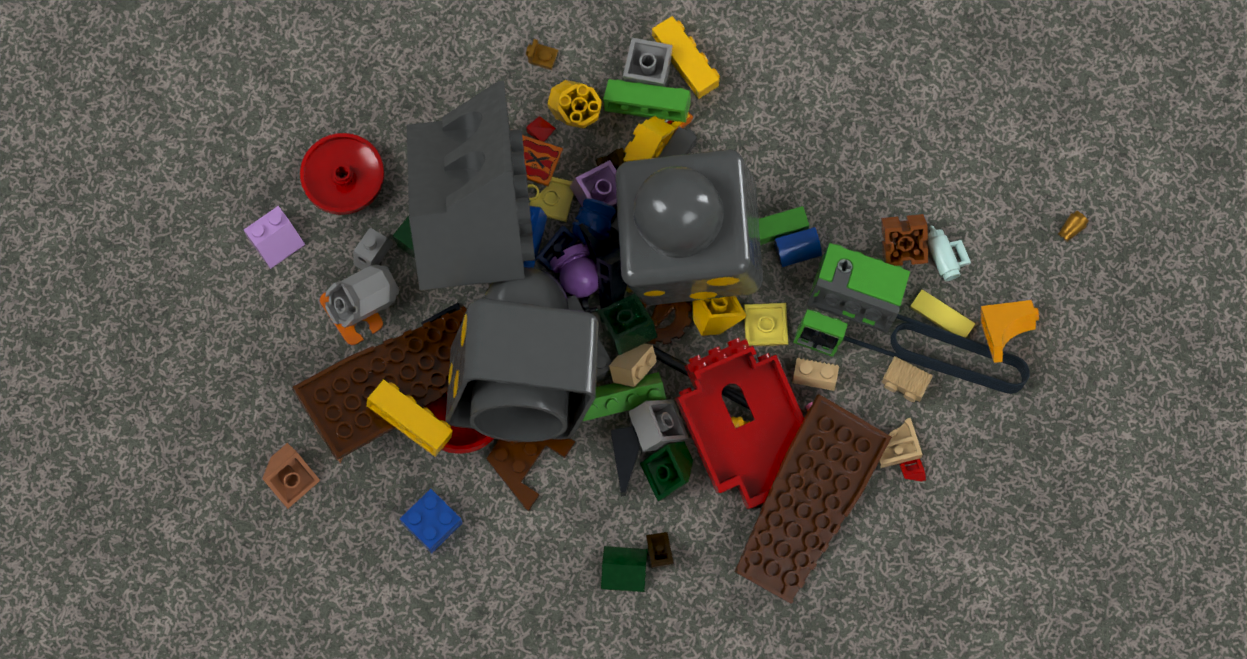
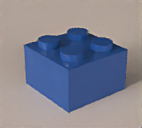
[400,489,463,554]

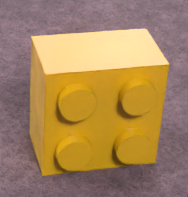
[623,116,676,162]

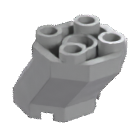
[325,264,399,327]

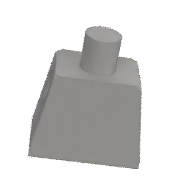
[353,228,393,270]

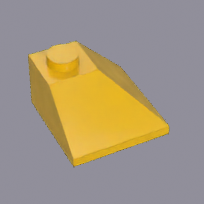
[692,296,746,336]

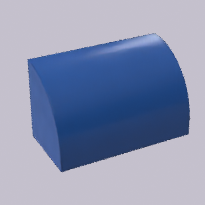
[774,227,822,267]

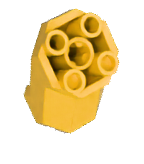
[547,80,602,129]

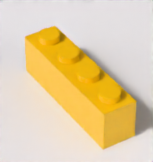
[652,16,720,99]
[366,379,453,457]

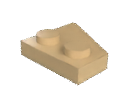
[879,418,923,468]

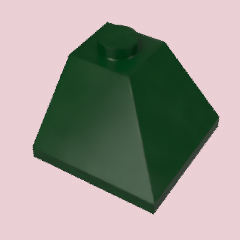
[640,441,693,502]

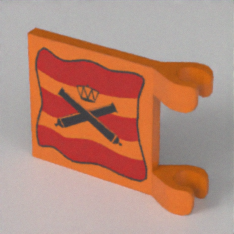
[522,135,563,186]

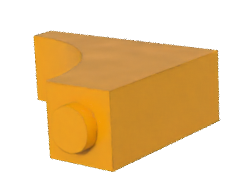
[981,300,1039,363]

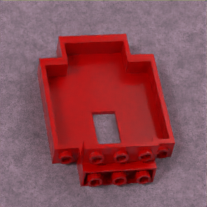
[675,337,804,509]

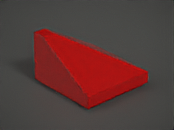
[526,116,556,142]
[899,459,926,482]

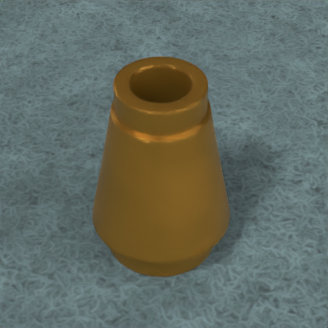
[1058,210,1089,242]

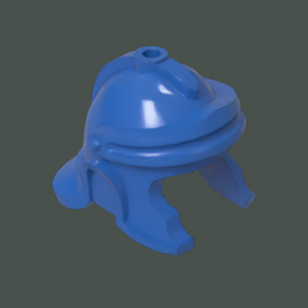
[572,198,616,245]

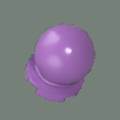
[550,243,599,298]

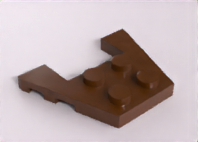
[486,439,575,511]

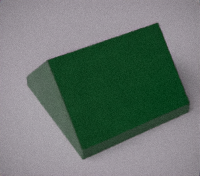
[393,215,415,258]
[601,546,647,592]

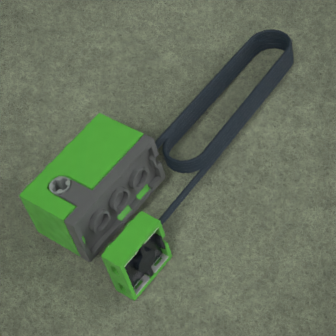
[793,243,1030,394]

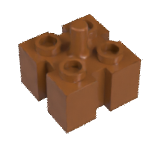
[881,214,928,266]

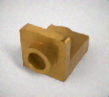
[526,39,558,70]

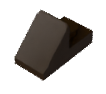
[646,532,674,569]

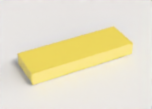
[910,290,975,338]

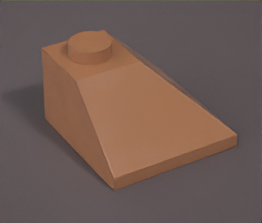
[262,443,320,509]

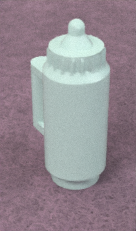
[927,226,971,281]

